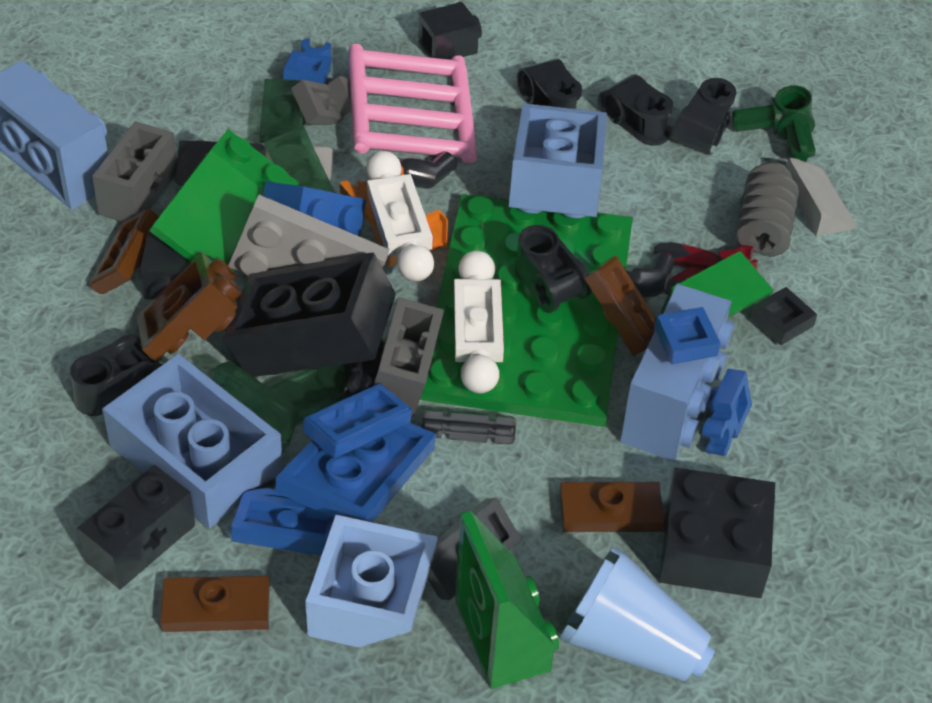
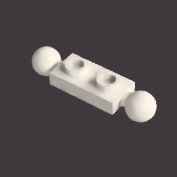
[366,151,434,282]
[454,251,504,393]

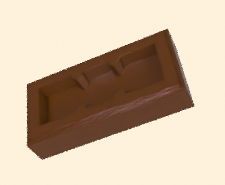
[90,209,159,294]
[584,256,656,356]
[559,482,665,532]
[160,576,270,632]

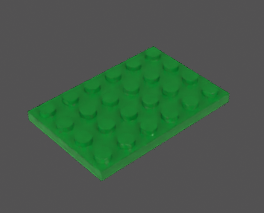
[420,194,633,427]

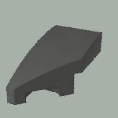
[291,76,351,125]

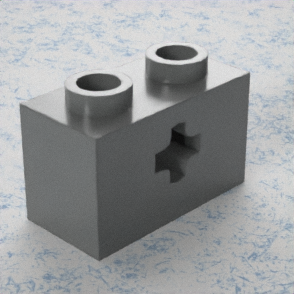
[92,121,177,222]
[373,297,444,416]

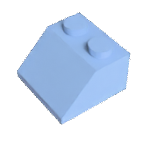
[306,515,438,648]

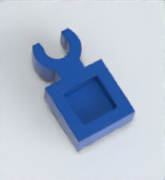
[283,39,332,85]
[702,369,752,456]

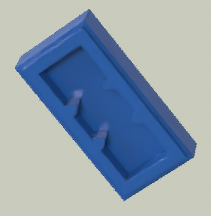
[303,383,412,459]

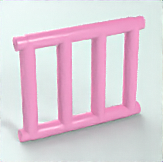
[348,44,477,163]

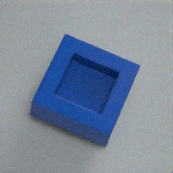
[655,307,721,365]

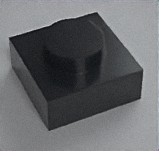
[750,287,817,345]

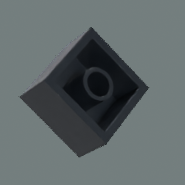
[659,467,776,598]

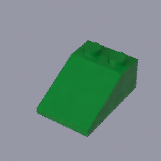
[149,129,299,272]
[455,511,559,689]

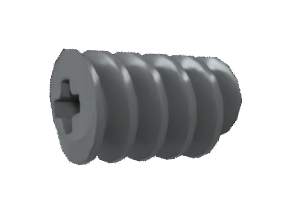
[736,163,799,257]

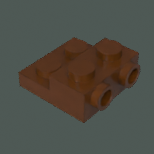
[137,252,242,362]

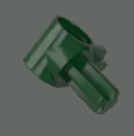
[732,85,816,162]

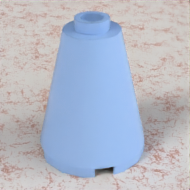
[559,546,715,682]

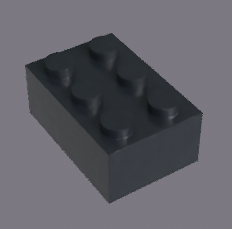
[223,252,396,378]

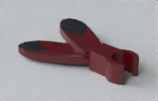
[654,242,758,294]

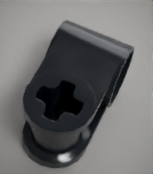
[517,58,582,109]
[598,74,673,146]
[672,78,737,156]
[515,225,592,313]
[70,334,163,416]

